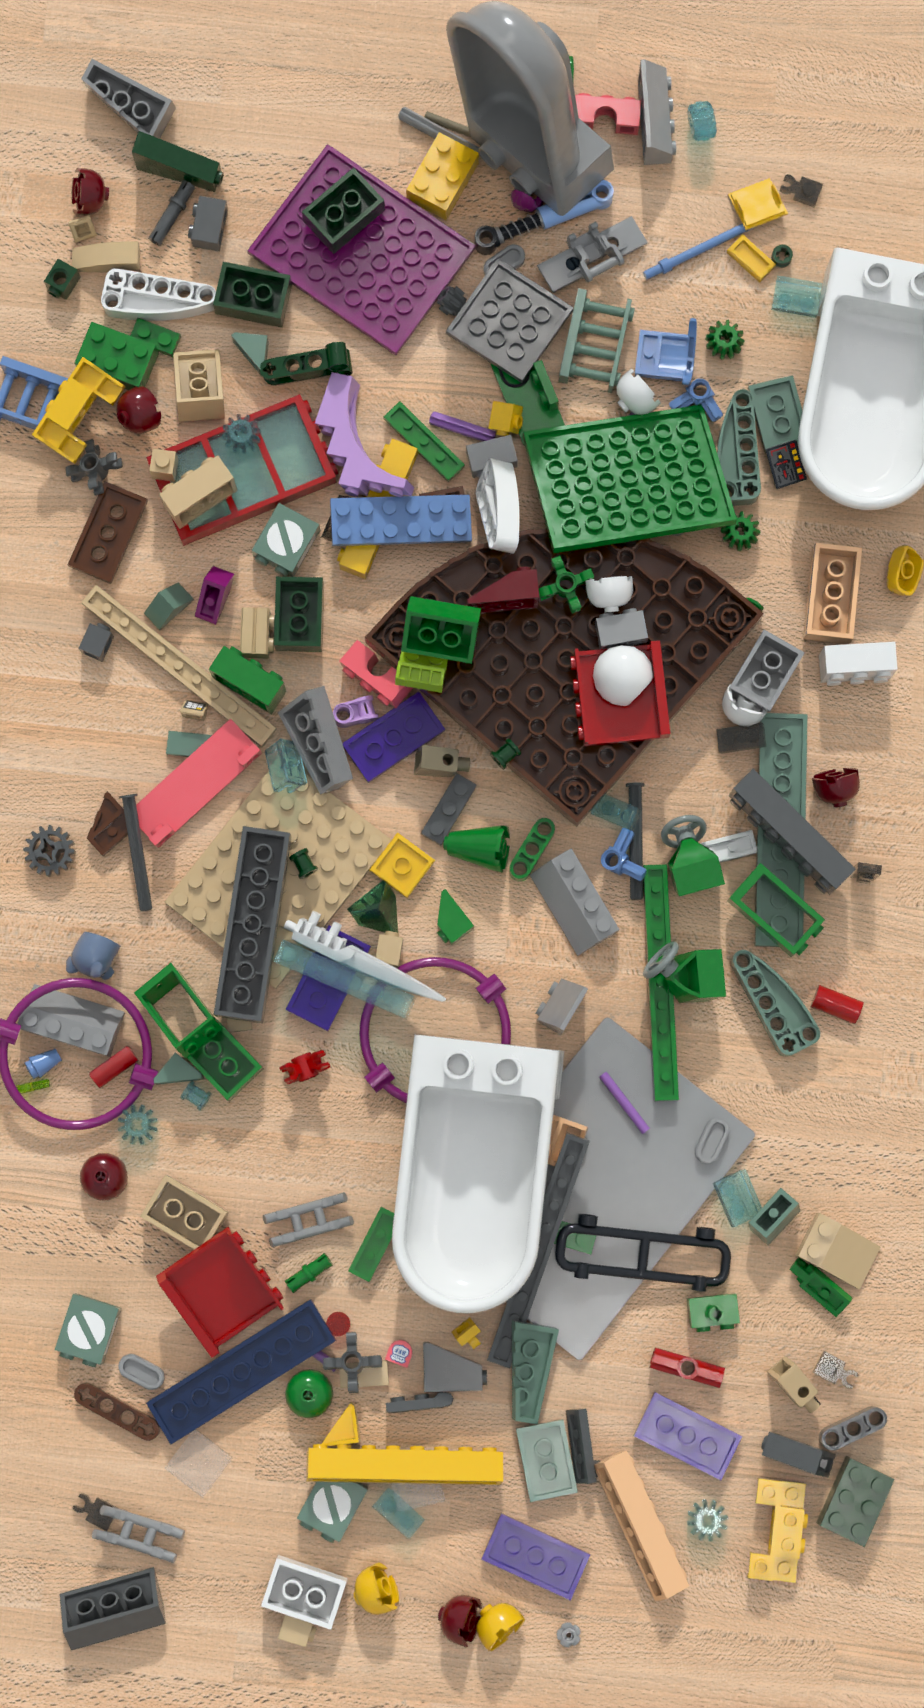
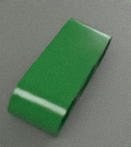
[509,818,555,882]

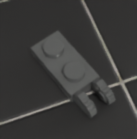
[386,1392,454,1414]

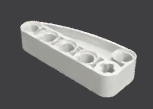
[101,269,216,321]
[476,458,519,554]

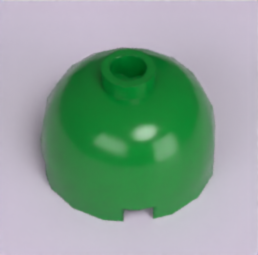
[285,1369,334,1419]

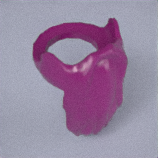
[511,188,543,213]

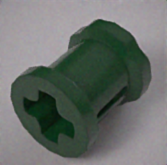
[490,738,521,770]
[289,848,318,879]

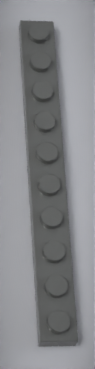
[487,1132,590,1369]

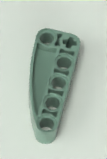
[716,389,761,506]
[731,950,820,1057]

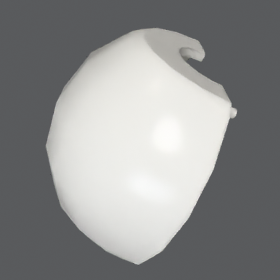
[593,645,654,706]

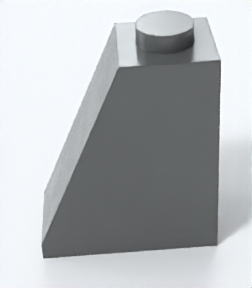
[423,1342,487,1392]
[761,1432,836,1478]

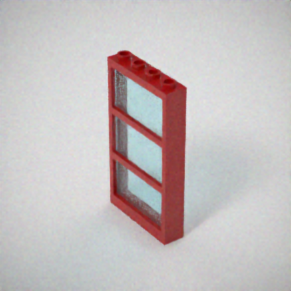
[146,394,339,546]

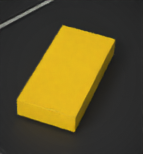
[726,234,776,283]

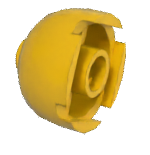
[353,1563,399,1615]
[476,1603,526,1651]

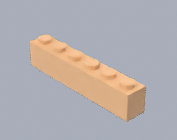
[594,1450,689,1601]

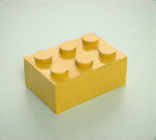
[406,132,479,221]

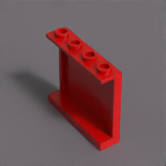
[570,641,671,746]
[156,1226,284,1358]

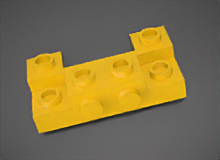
[32,357,125,464]
[747,1478,808,1583]

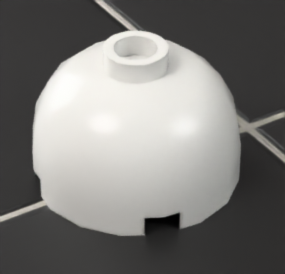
[616,369,661,415]
[585,576,633,613]
[722,684,768,727]

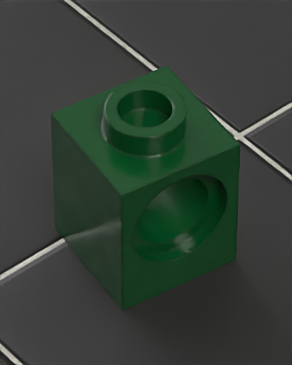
[44,259,81,300]

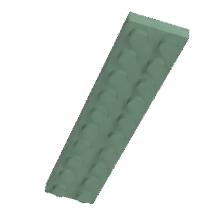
[755,713,808,947]

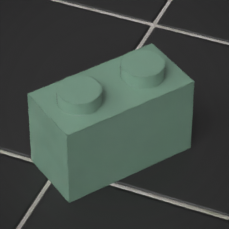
[748,1188,800,1246]

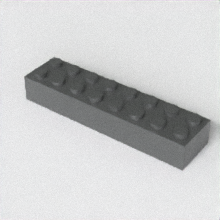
[213,826,292,1023]

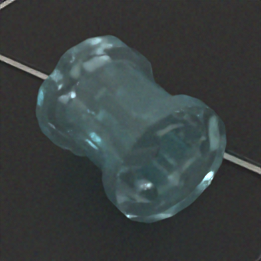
[180,1081,212,1111]

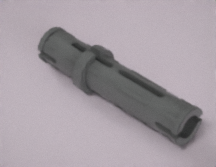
[148,180,195,246]

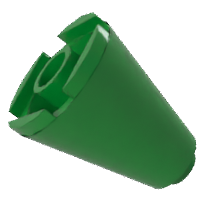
[443,825,510,873]

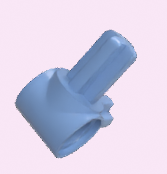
[669,379,723,422]
[601,828,647,881]

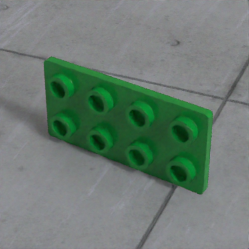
[491,360,565,446]

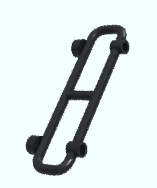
[555,1214,731,1292]

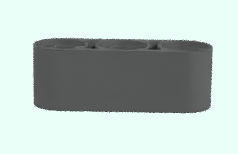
[819,1406,887,1450]

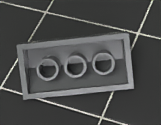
[60,1567,166,1651]

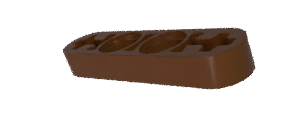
[74,1383,160,1441]

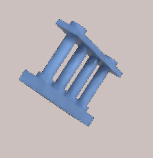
[0,356,68,430]

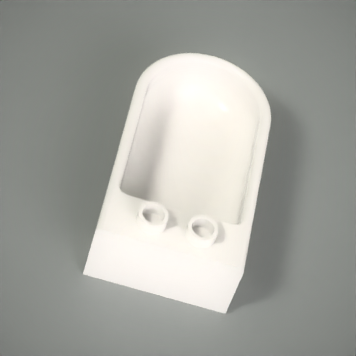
[798,248,924,510]
[392,1035,564,1313]

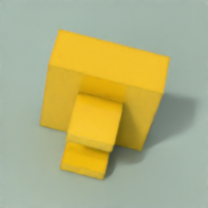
[451,1317,481,1349]

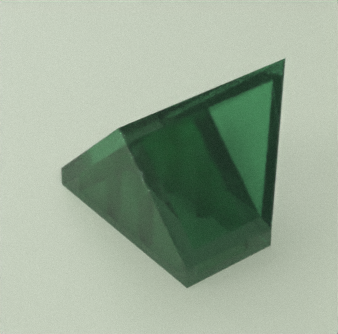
[347,880,398,933]

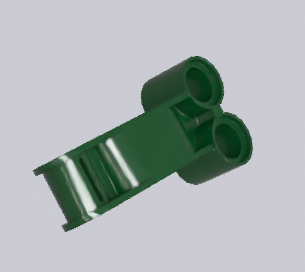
[259,342,353,385]

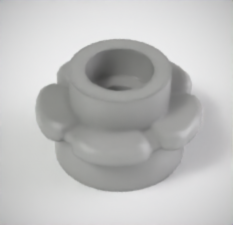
[557,1622,581,1647]

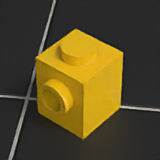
[488,401,523,436]

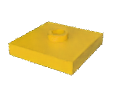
[369,832,435,898]

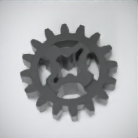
[23,825,76,877]

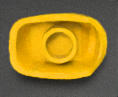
[886,545,924,596]

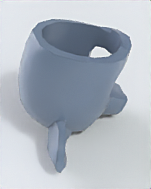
[66,932,121,980]

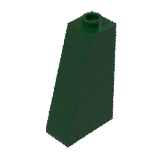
[132,131,224,192]

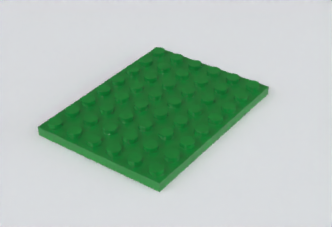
[523,405,737,553]

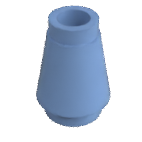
[24,1049,62,1079]

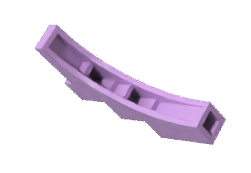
[315,372,414,497]

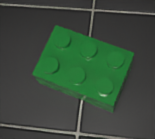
[74,321,159,390]
[401,596,481,664]
[209,646,287,715]
[187,1019,264,1102]

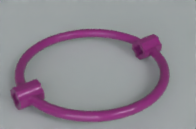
[359,957,511,1104]
[0,978,158,1130]

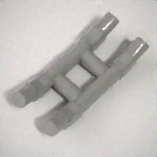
[263,1192,354,1247]
[92,1505,185,1563]

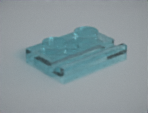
[771,275,823,318]
[713,1169,762,1227]

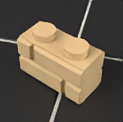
[240,607,275,659]

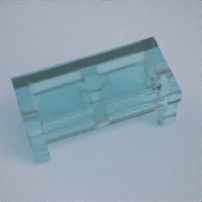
[265,738,308,793]

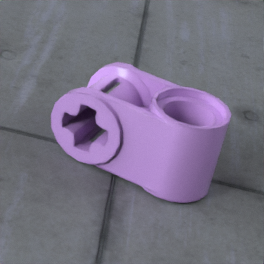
[333,695,379,728]

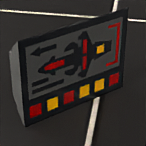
[765,440,807,490]

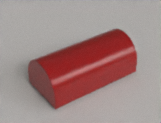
[810,985,864,1024]
[89,1046,139,1088]

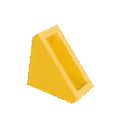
[322,1402,360,1446]

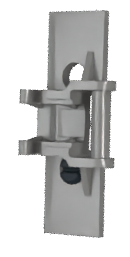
[537,216,648,293]

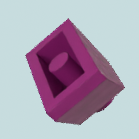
[195,566,234,625]

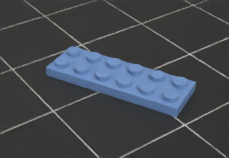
[330,495,472,546]

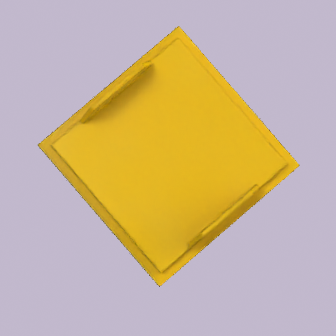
[728,178,788,230]

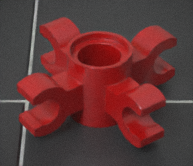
[279,1050,330,1084]

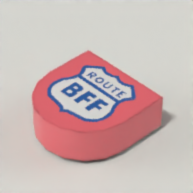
[385,1340,412,1368]

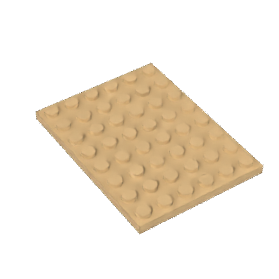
[165,755,391,989]

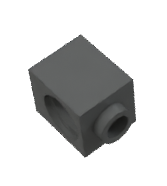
[78,623,114,662]

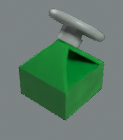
[661,815,725,897]
[643,941,726,1003]

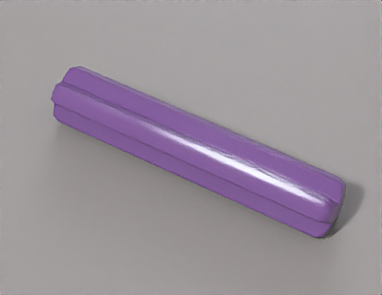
[429,412,496,441]

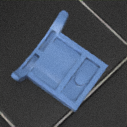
[635,318,697,385]

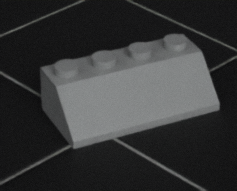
[638,60,676,165]
[530,848,620,956]
[17,984,125,1057]

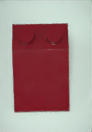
[467,567,539,613]

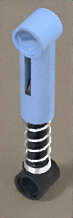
[475,180,614,255]

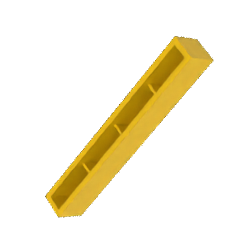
[306,1444,503,1485]

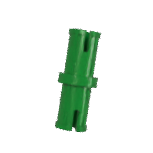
[285,1253,333,1293]

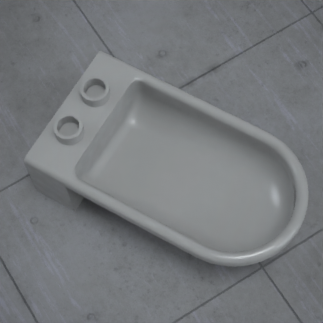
[446,1,614,216]

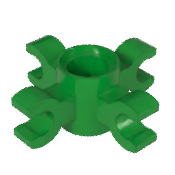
[539,556,594,614]

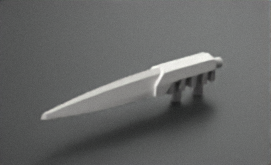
[284,911,446,1002]

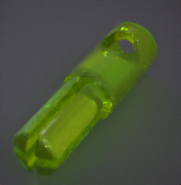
[16,1079,50,1094]

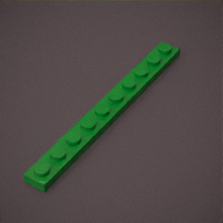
[643,864,679,1102]

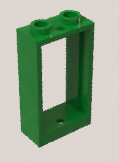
[727,863,825,957]
[134,962,223,1059]

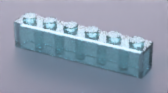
[274,939,416,1020]

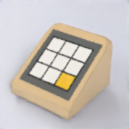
[180,700,208,721]

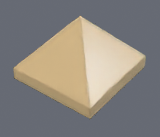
[68,215,97,243]

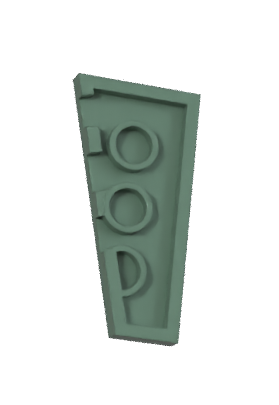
[512,1320,559,1424]

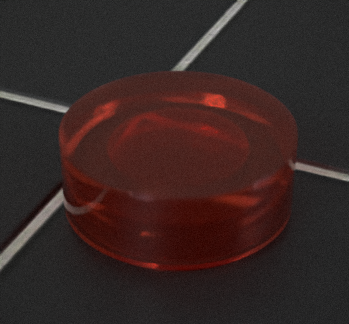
[326,1312,351,1336]

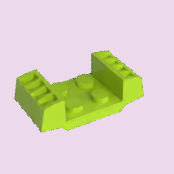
[395,651,448,693]

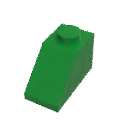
[436,889,474,945]

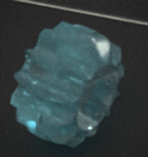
[687,101,717,141]
[222,414,261,454]
[118,1105,158,1145]
[687,1499,728,1542]

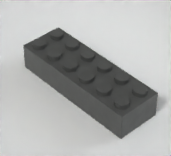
[729,769,856,895]

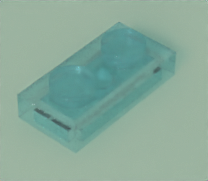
[591,795,642,831]
[372,1487,425,1539]

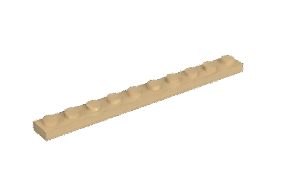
[81,585,277,747]

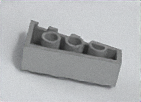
[81,59,176,139]
[278,686,353,795]

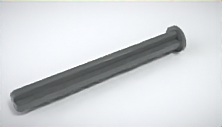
[626,783,645,900]
[119,794,152,911]

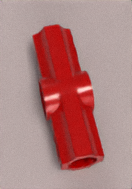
[649,1347,725,1388]

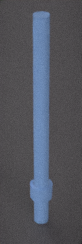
[643,224,757,280]

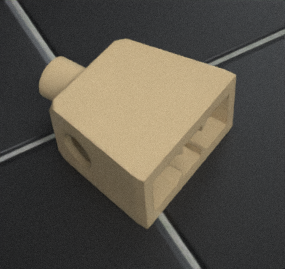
[767,1356,821,1413]

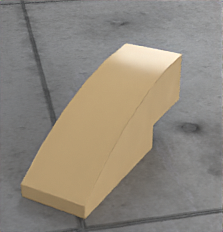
[72,241,140,272]

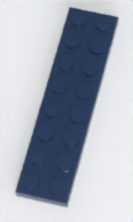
[146,1299,337,1445]

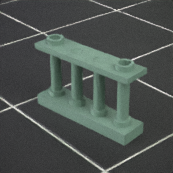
[558,288,635,393]

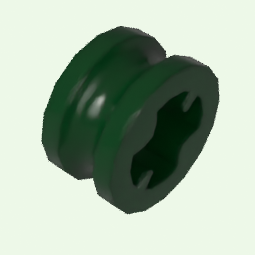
[771,244,793,268]

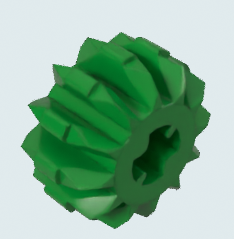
[705,320,745,360]
[721,511,761,551]

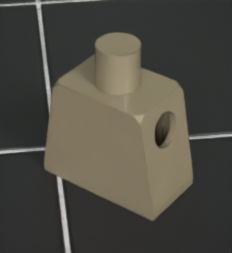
[414,745,470,777]

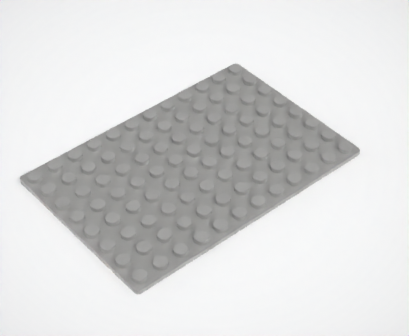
[506,1017,755,1360]

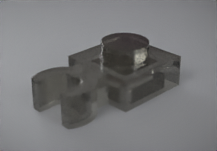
[780,174,823,208]
[813,1351,859,1389]
[73,1493,118,1531]

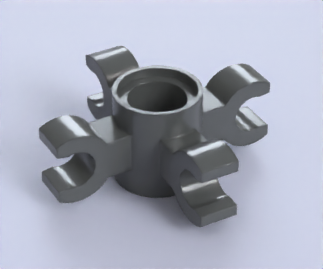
[65,439,123,496]
[323,1332,382,1393]

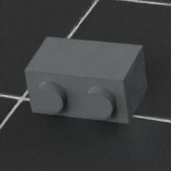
[188,196,228,252]

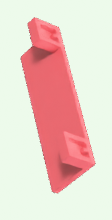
[136,719,262,848]

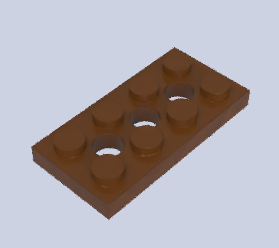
[67,481,148,584]

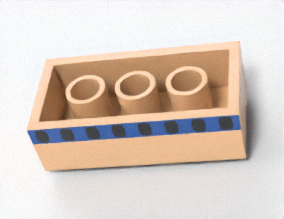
[803,543,862,644]

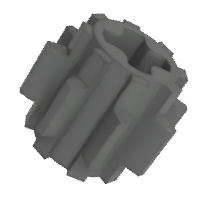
[437,286,467,316]

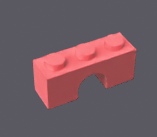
[575,93,641,135]
[339,640,413,709]

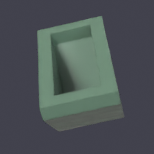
[231,332,269,376]
[144,582,194,630]
[154,1053,204,1085]

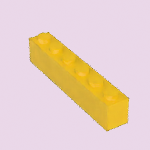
[337,438,418,580]

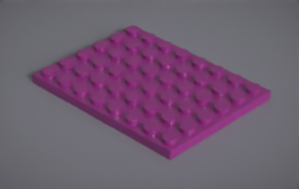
[247,144,476,356]

